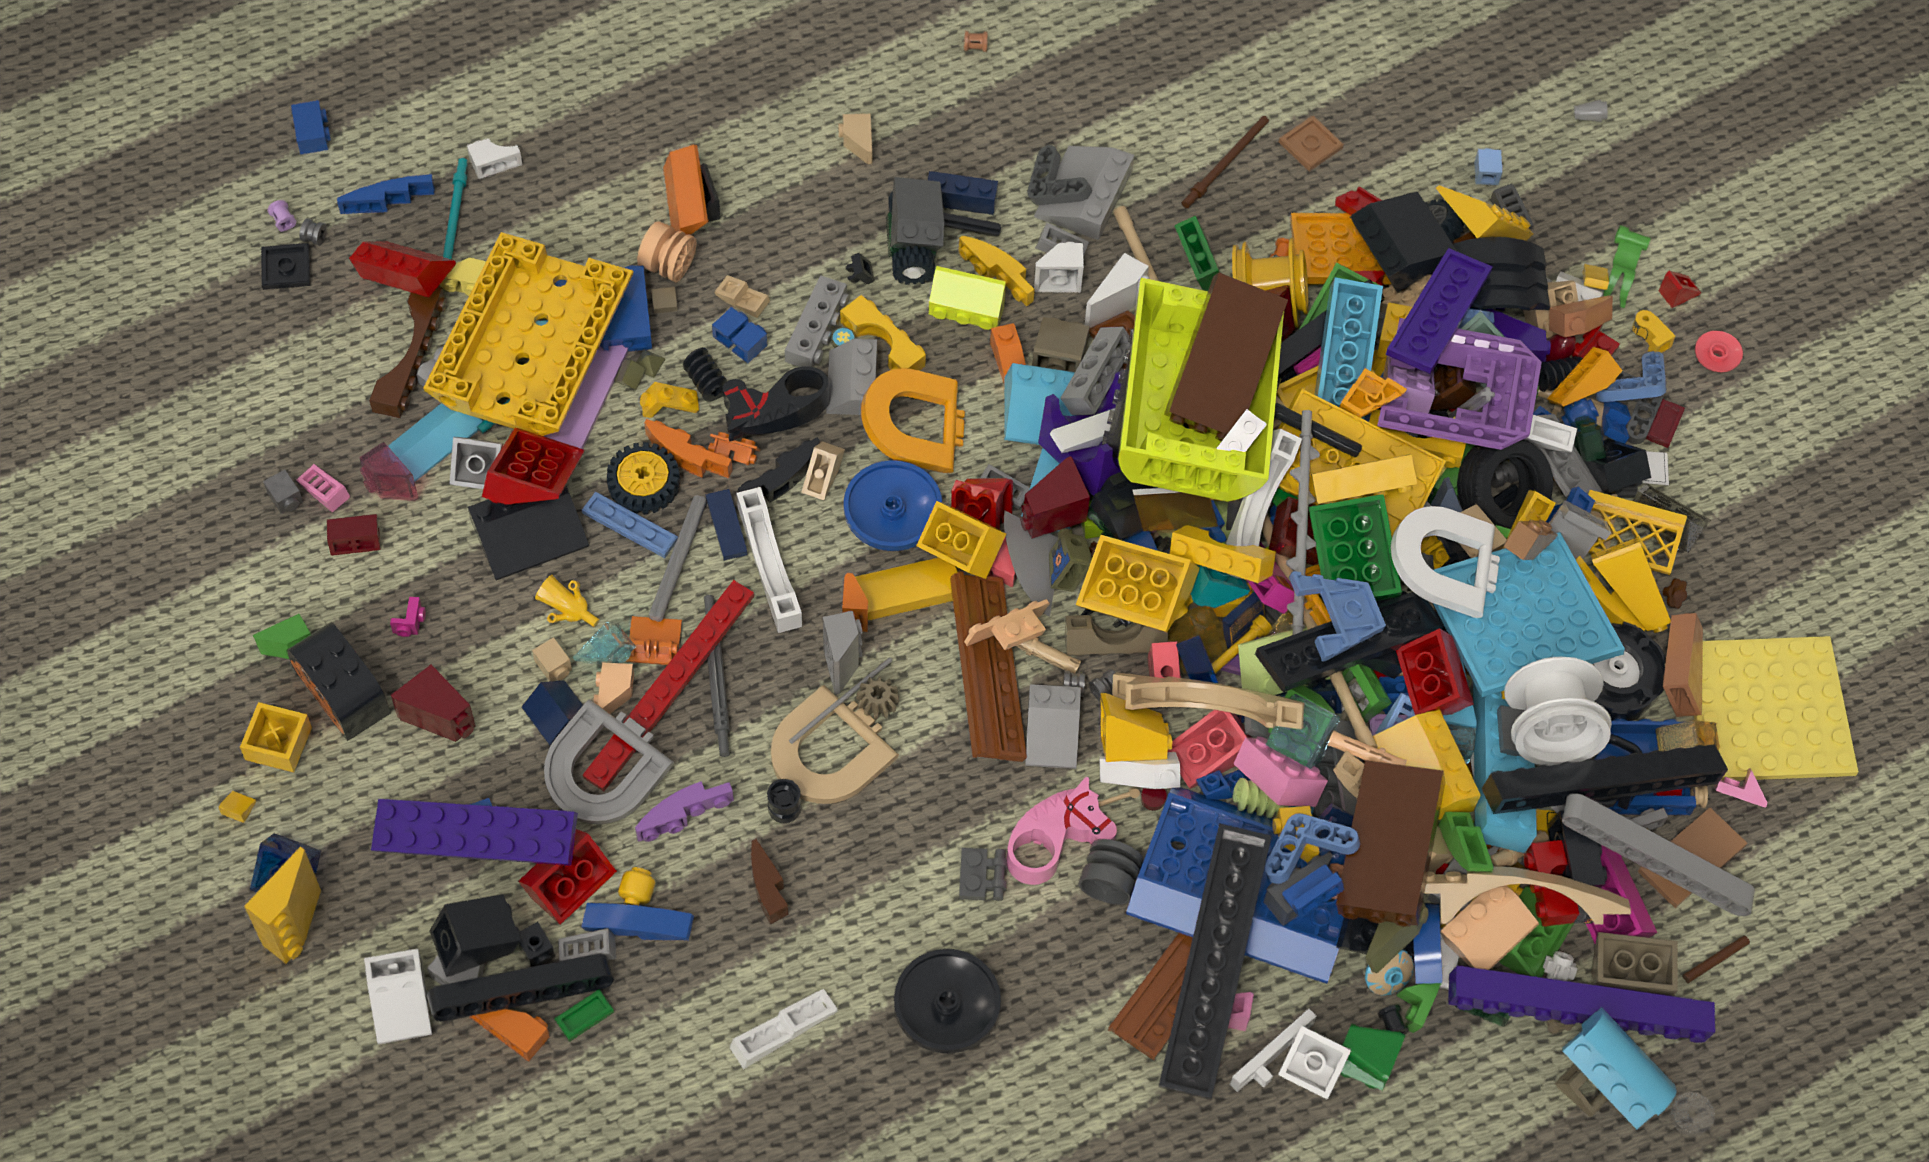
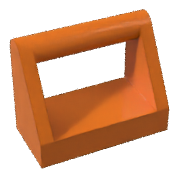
[842,573,868,632]

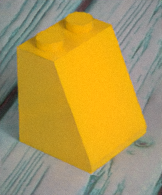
[1100,693,1172,762]

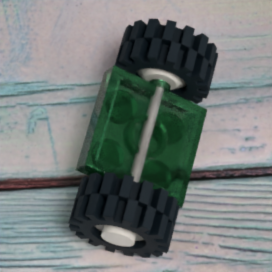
[886,191,936,285]

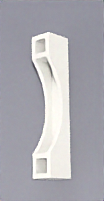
[1226,429,1302,579]
[737,487,802,633]

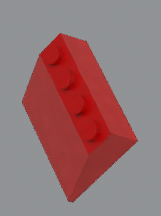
[482,427,585,504]

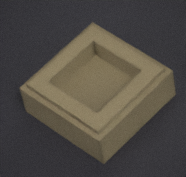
[651,287,678,313]

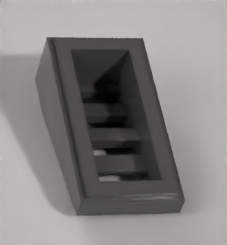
[1490,183,1534,229]

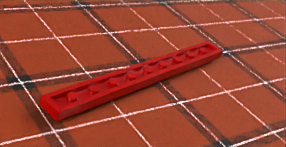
[582,580,755,791]

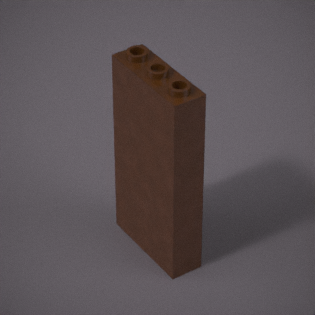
[1164,273,1288,441]
[1336,761,1445,927]

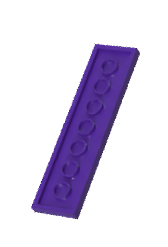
[371,799,578,866]

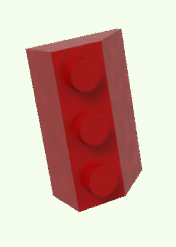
[1396,628,1474,715]
[518,829,617,925]

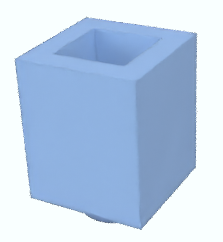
[1474,148,1502,185]

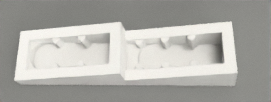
[1050,405,1124,453]
[730,989,838,1069]

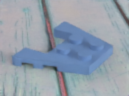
[1289,571,1386,661]

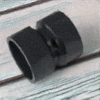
[767,779,801,823]

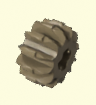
[856,675,899,720]

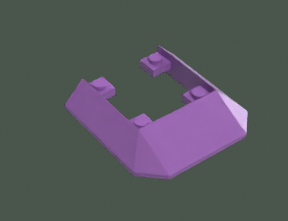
[1378,318,1542,450]

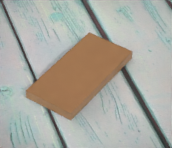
[1638,807,1748,908]

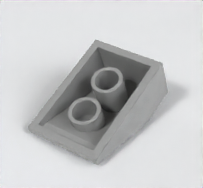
[1025,684,1081,769]

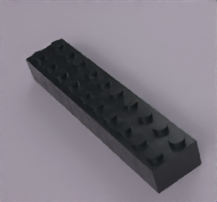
[1158,823,1272,1100]

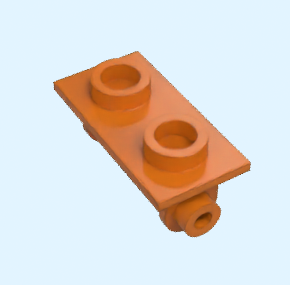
[708,432,760,465]

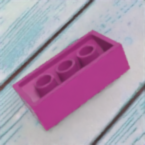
[1586,845,1658,945]

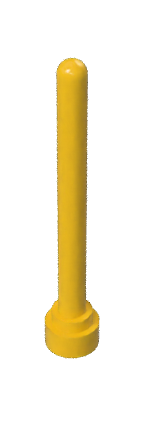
[1194,615,1273,682]

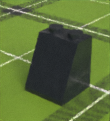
[429,894,521,977]

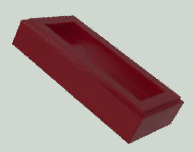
[1646,399,1685,448]

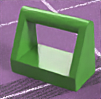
[1342,664,1392,723]

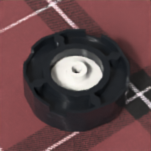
[1592,622,1666,721]

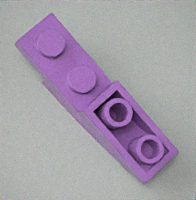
[635,781,734,842]

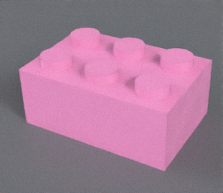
[1234,736,1328,807]

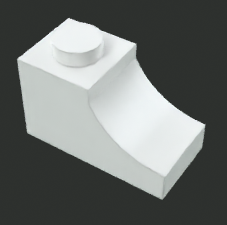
[467,138,522,179]

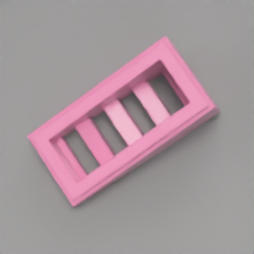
[296,464,350,512]

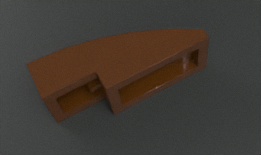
[751,839,789,925]

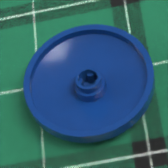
[844,460,942,551]

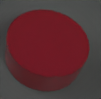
[1141,788,1167,811]

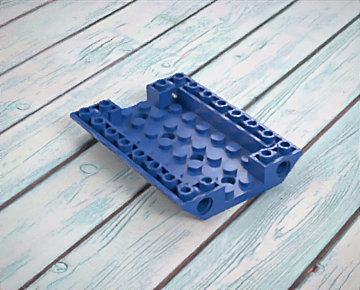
[1126,787,1346,984]

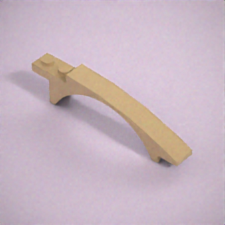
[1112,672,1304,729]
[1424,866,1631,924]

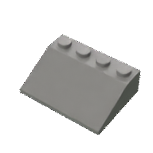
[1034,146,1134,240]

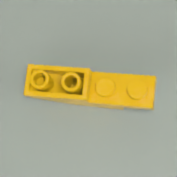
[958,236,1035,307]
[1575,556,1646,631]

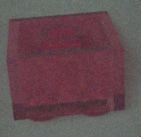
[359,441,419,501]

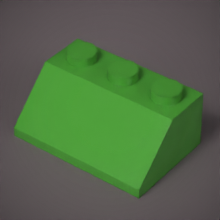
[1499,887,1574,978]

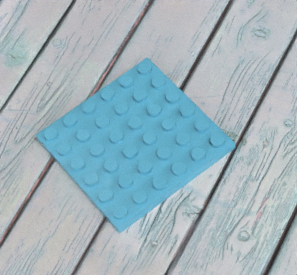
[1433,532,1625,698]

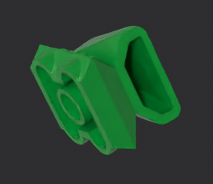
[1340,1023,1405,1091]

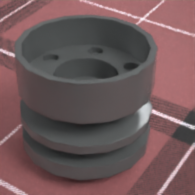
[1078,839,1144,905]

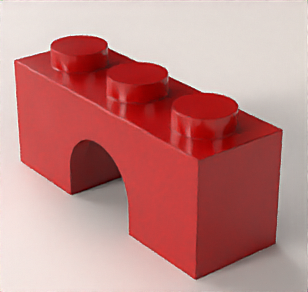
[1524,840,1579,927]

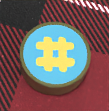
[831,327,855,348]

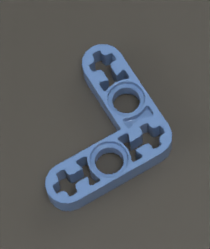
[1595,351,1666,402]
[1265,814,1360,884]

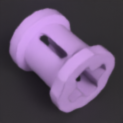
[267,200,297,232]

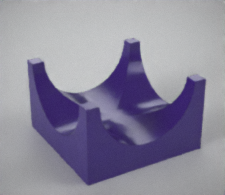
[1038,370,1128,496]

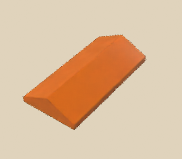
[663,145,708,235]

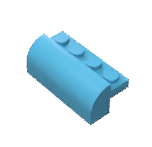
[1562,1007,1677,1129]

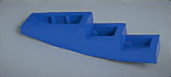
[337,174,435,214]
[581,903,694,940]

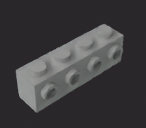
[785,275,850,367]

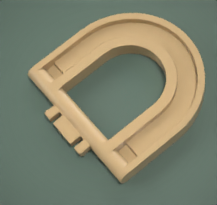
[771,685,899,804]

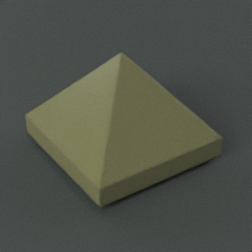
[636,349,665,378]

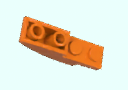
[644,419,733,478]

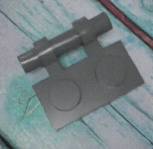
[959,848,1007,901]

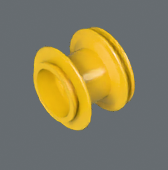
[1232,238,1309,329]

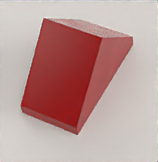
[1659,270,1702,308]

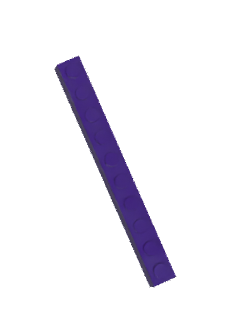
[1448,966,1715,1043]

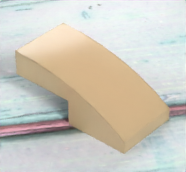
[715,275,770,318]
[1333,750,1364,798]

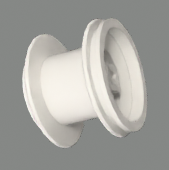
[1504,657,1612,766]

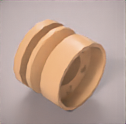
[637,221,697,283]

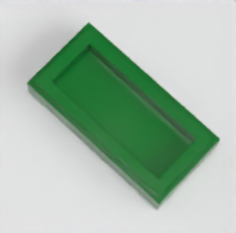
[554,990,614,1042]

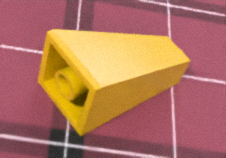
[1591,537,1671,633]

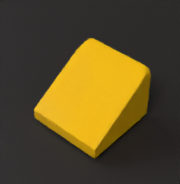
[218,791,256,823]

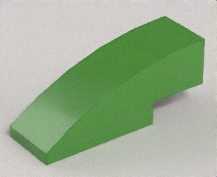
[1439,812,1494,872]

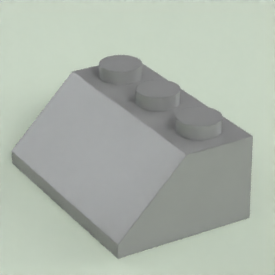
[826,339,877,415]
[823,611,862,695]

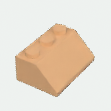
[1441,885,1539,970]

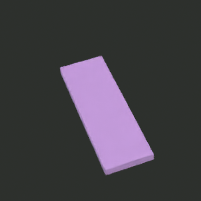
[544,345,628,449]

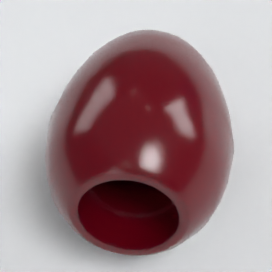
[1546,334,1576,362]

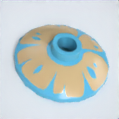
[1365,949,1414,996]

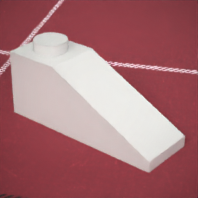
[1099,752,1180,789]

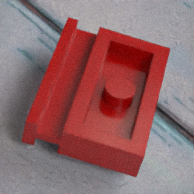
[1335,186,1381,215]

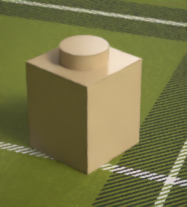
[532,637,572,681]

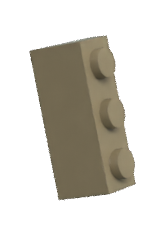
[1591,932,1678,996]

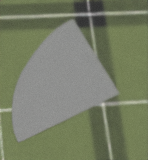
[1004,511,1058,617]

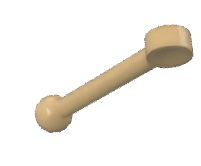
[1098,787,1140,807]

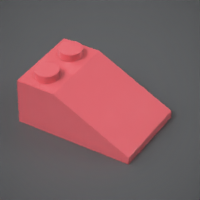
[1167,710,1252,789]

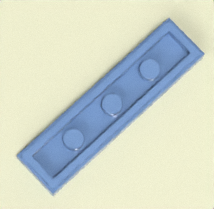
[582,492,678,558]

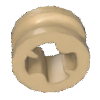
[1690,786,1708,808]

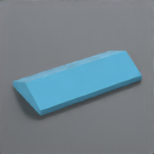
[379,403,483,485]

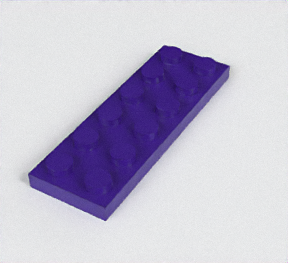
[1386,248,1492,374]

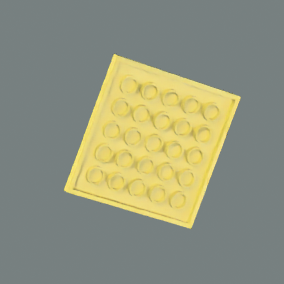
[1694,636,1858,780]

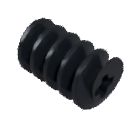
[683,347,727,402]
[1538,356,1583,392]

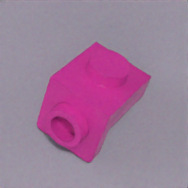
[390,597,426,637]

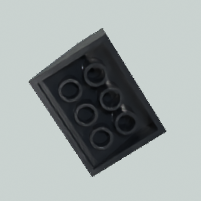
[1349,191,1457,293]
[467,486,589,581]

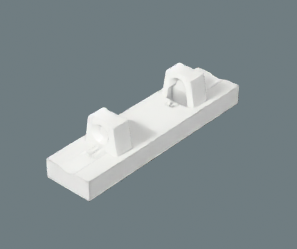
[1230,1009,1316,1092]

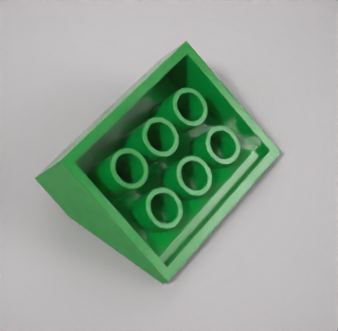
[1309,494,1402,601]

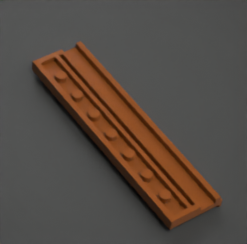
[950,571,1027,762]
[1108,933,1193,1061]

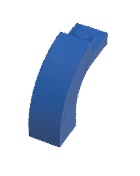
[1414,903,1443,984]

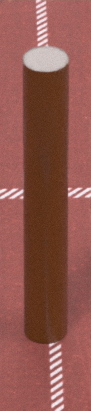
[1682,935,1750,984]

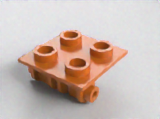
[626,616,682,665]

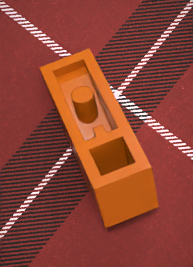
[990,323,1026,383]
[469,1009,550,1061]

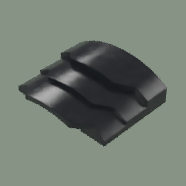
[1453,237,1550,311]

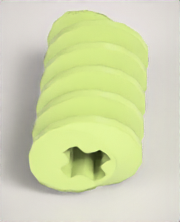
[1233,778,1288,818]

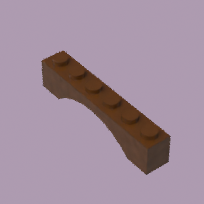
[369,287,447,418]

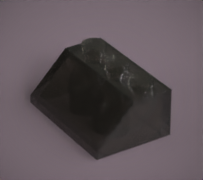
[1631,484,1711,553]

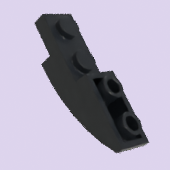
[738,437,820,503]

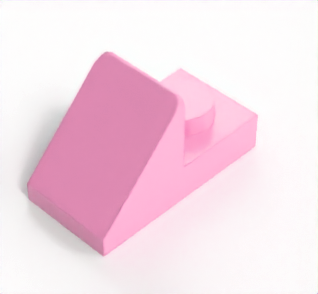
[1714,768,1767,808]

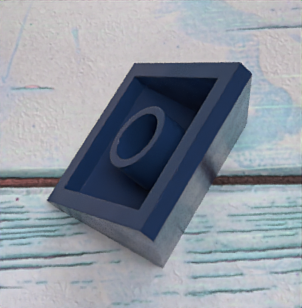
[522,680,583,746]

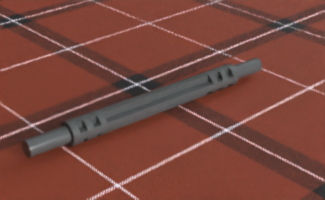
[704,595,730,757]

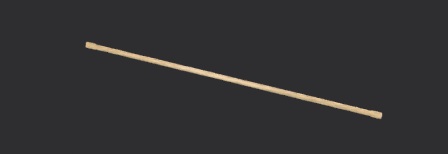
[1113,206,1378,748]

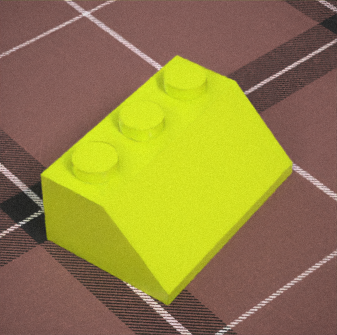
[929,266,1006,330]

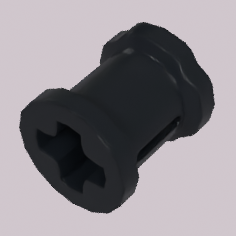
[1377,1005,1409,1034]

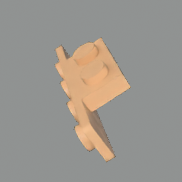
[964,599,1050,650]

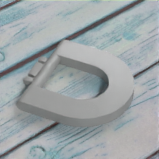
[544,699,674,825]

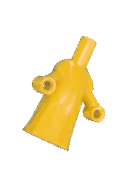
[535,575,600,627]

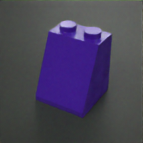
[1486,309,1551,362]

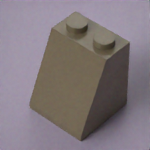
[1032,317,1090,372]

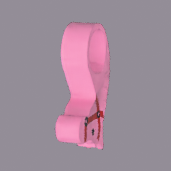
[1006,777,1117,885]

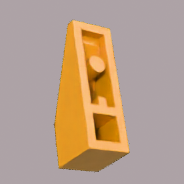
[1547,347,1623,407]

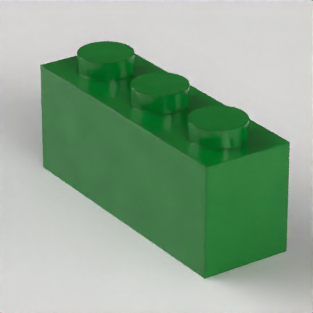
[1174,215,1221,291]

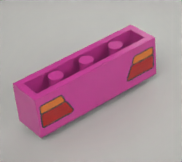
[1247,541,1294,614]

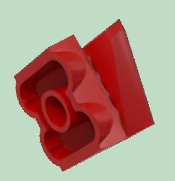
[951,478,1013,530]

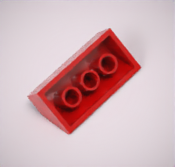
[349,241,457,298]

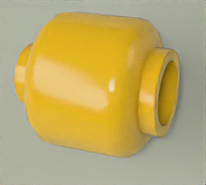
[618,867,655,906]

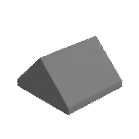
[450,436,503,489]

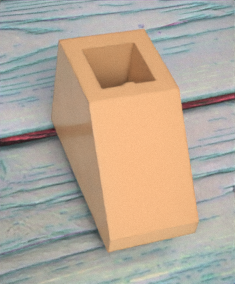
[593,662,634,714]

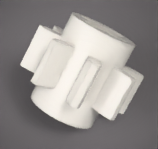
[1543,951,1578,981]

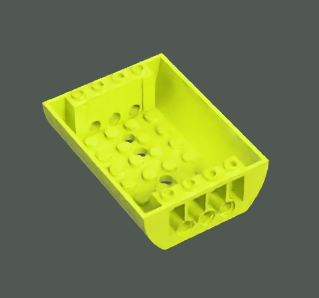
[1118,278,1284,502]

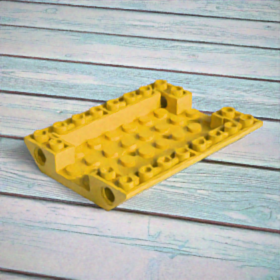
[423,232,633,436]

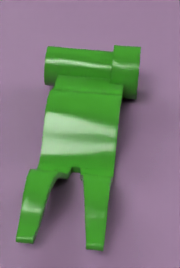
[1603,225,1651,308]

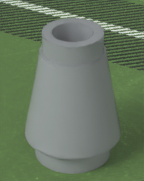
[1574,99,1608,122]

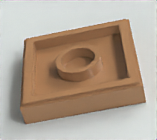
[1279,116,1344,172]

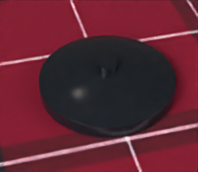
[894,949,1001,1054]

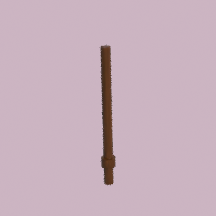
[1181,115,1269,208]

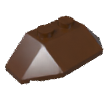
[1430,363,1477,410]

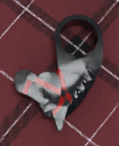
[722,366,830,441]

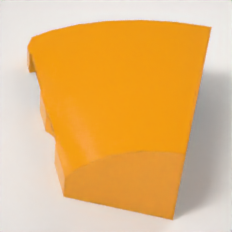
[1339,368,1407,418]

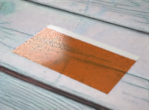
[1132,488,1218,531]

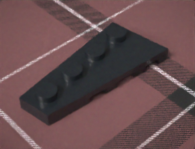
[1336,917,1415,965]

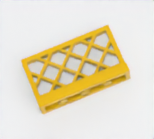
[1588,490,1687,575]

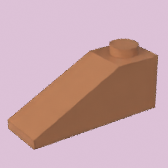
[1549,295,1613,337]

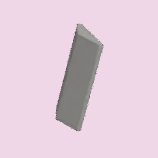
[1536,414,1602,498]

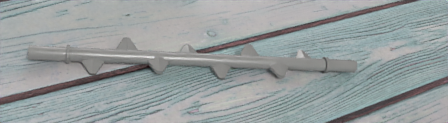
[1286,410,1320,635]

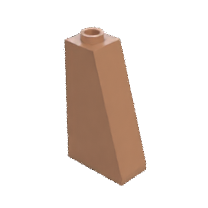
[1663,613,1703,717]

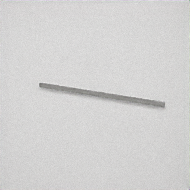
[789,657,892,744]

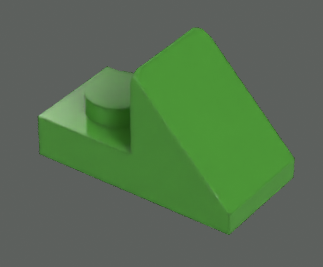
[1396,983,1441,1033]

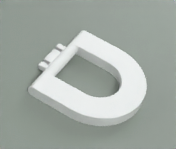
[1391,506,1500,618]

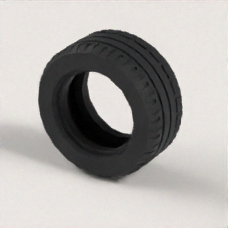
[1457,439,1553,529]

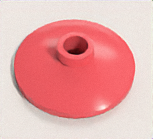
[1695,331,1743,372]

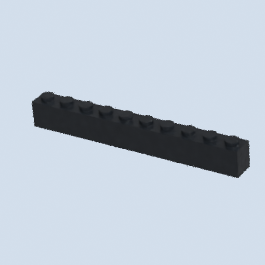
[1481,744,1728,814]

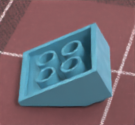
[1004,363,1075,445]

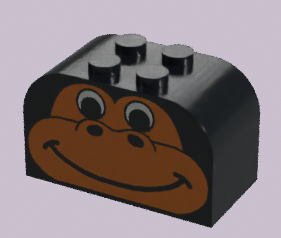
[286,622,391,741]

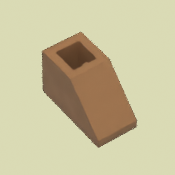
[1504,519,1558,560]

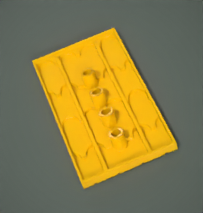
[1278,389,1446,537]

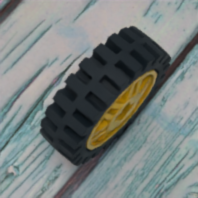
[607,442,680,515]

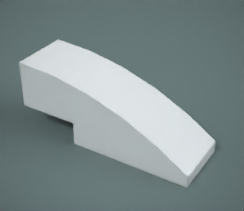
[1524,415,1577,453]

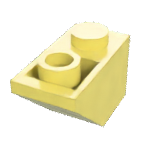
[440,257,486,296]

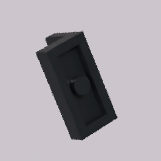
[1101,471,1155,512]

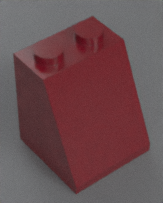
[1020,456,1090,539]
[391,664,476,742]

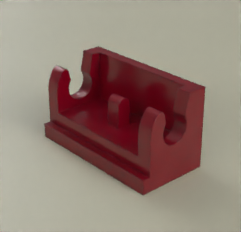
[327,514,381,556]

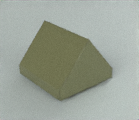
[614,359,646,390]

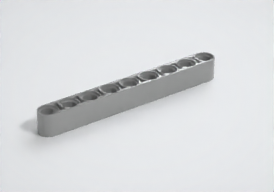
[1562,794,1755,916]

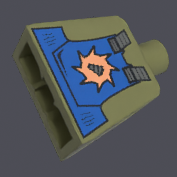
[1049,529,1092,592]

